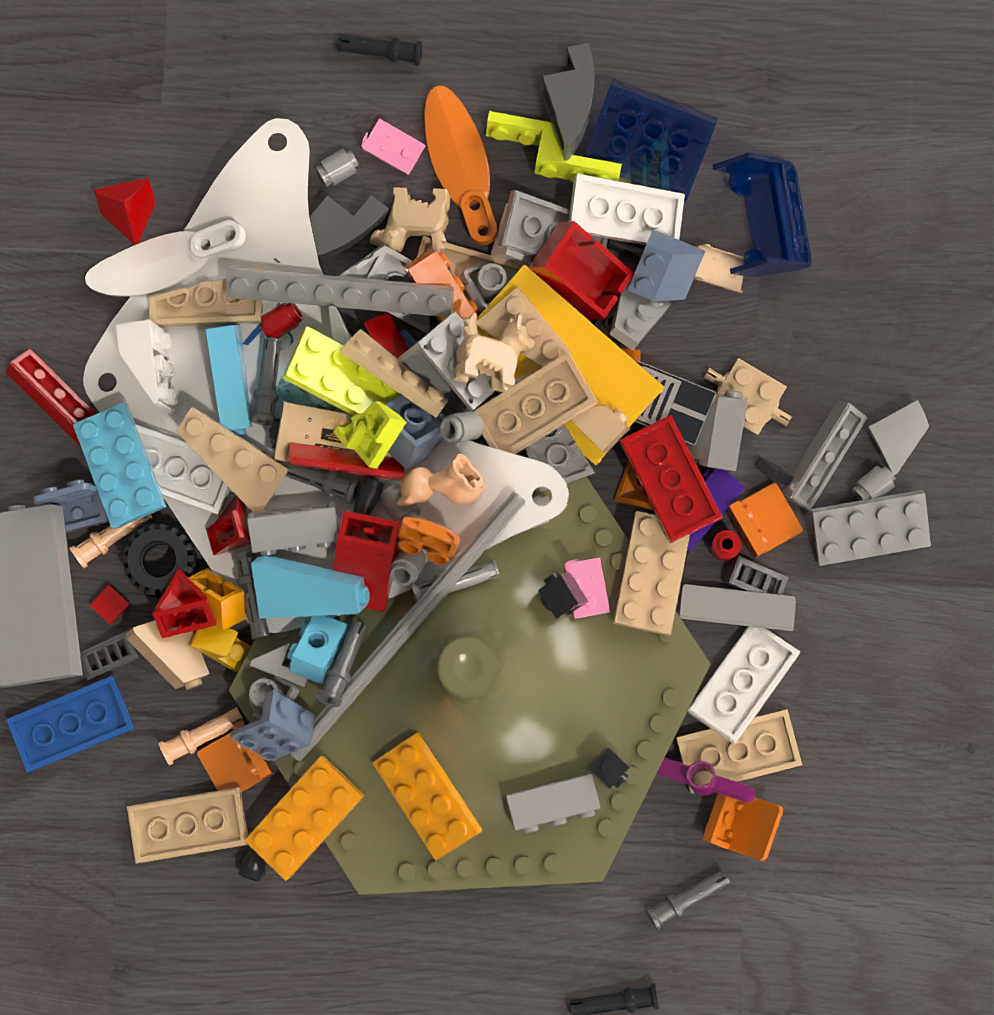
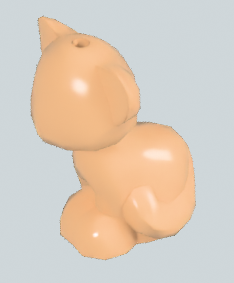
[396,454,484,507]

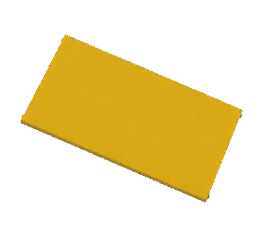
[477,264,665,465]

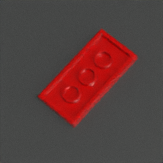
[619,415,723,544]

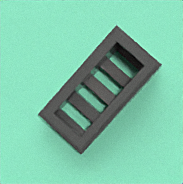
[80,631,141,681]

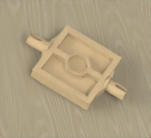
[704,358,792,436]

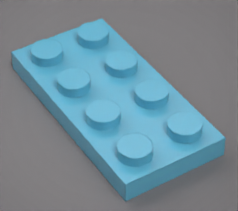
[73,402,166,529]

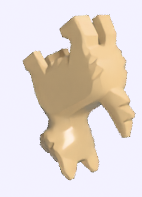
[369,188,451,253]
[453,312,535,392]

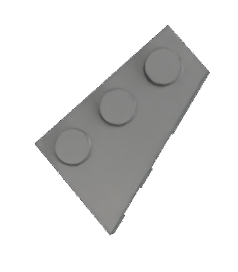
[610,277,672,351]

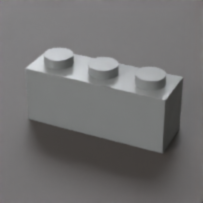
[248,501,339,556]
[506,773,601,834]

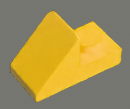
[189,626,251,672]

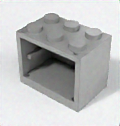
[397,311,495,416]

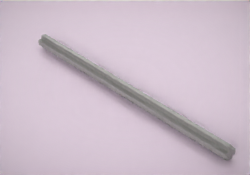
[290,492,525,761]

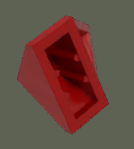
[94,178,156,245]
[206,495,251,556]
[153,568,217,639]

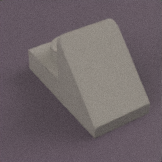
[250,643,308,687]

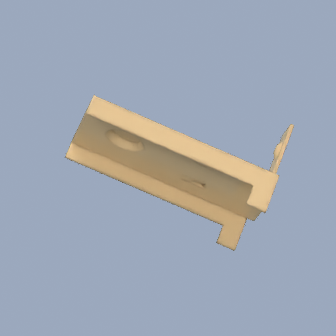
[694,244,749,293]

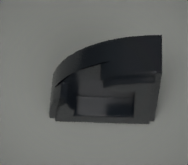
[755,457,794,485]

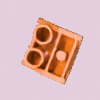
[398,517,460,565]

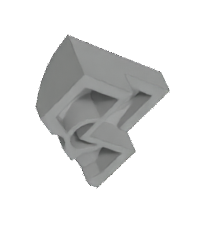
[867,400,929,476]

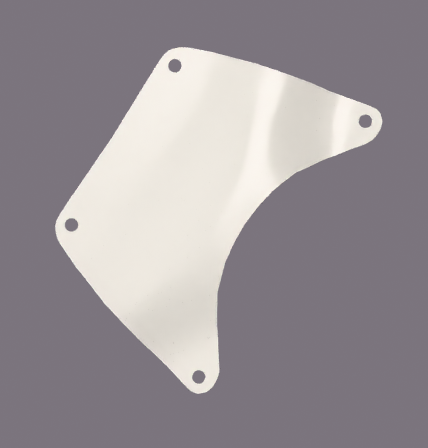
[83,118,569,633]

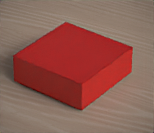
[89,585,131,625]

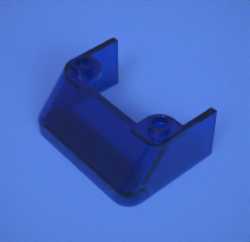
[712,152,812,277]

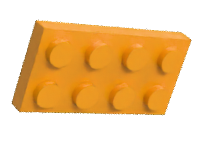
[372,732,483,861]
[244,755,365,881]

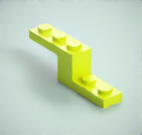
[486,111,622,182]

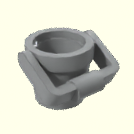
[460,262,510,312]
[249,675,299,720]

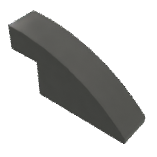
[541,43,595,160]
[274,195,390,263]

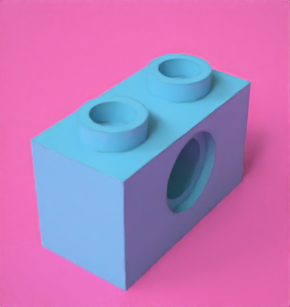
[288,615,347,684]

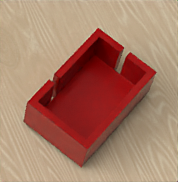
[529,221,635,320]

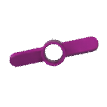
[656,757,755,802]

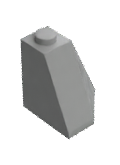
[687,390,748,471]

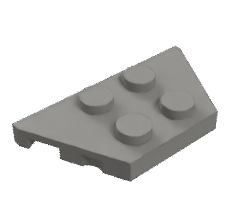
[338,245,431,333]

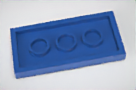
[6,676,135,773]

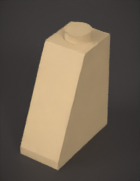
[125,620,209,690]

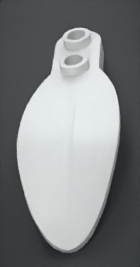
[85,220,245,296]

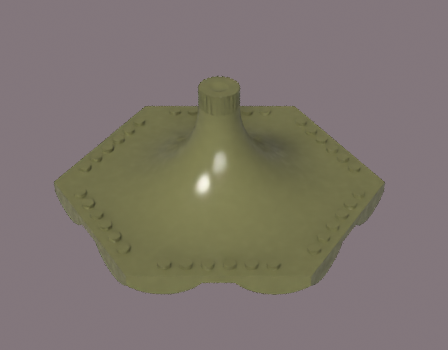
[229,477,711,895]

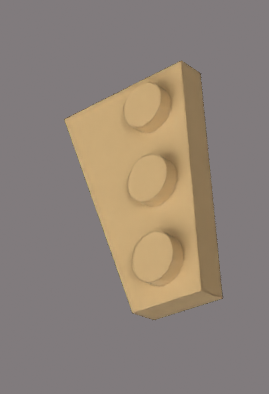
[477,287,573,367]

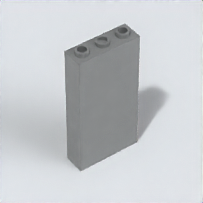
[0,503,83,688]

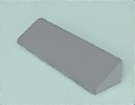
[781,400,867,512]
[679,584,796,631]

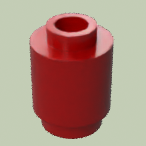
[260,302,304,339]
[710,530,741,561]

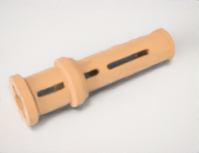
[70,514,153,568]
[158,707,245,765]

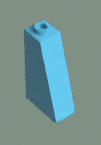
[205,325,253,435]
[251,555,369,619]

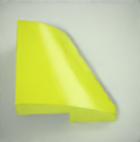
[333,401,407,468]

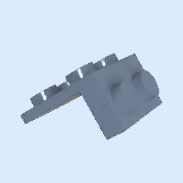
[33,480,109,533]
[231,690,315,761]

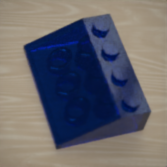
[584,79,718,202]

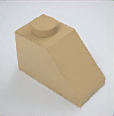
[571,406,630,453]

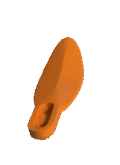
[425,86,497,245]

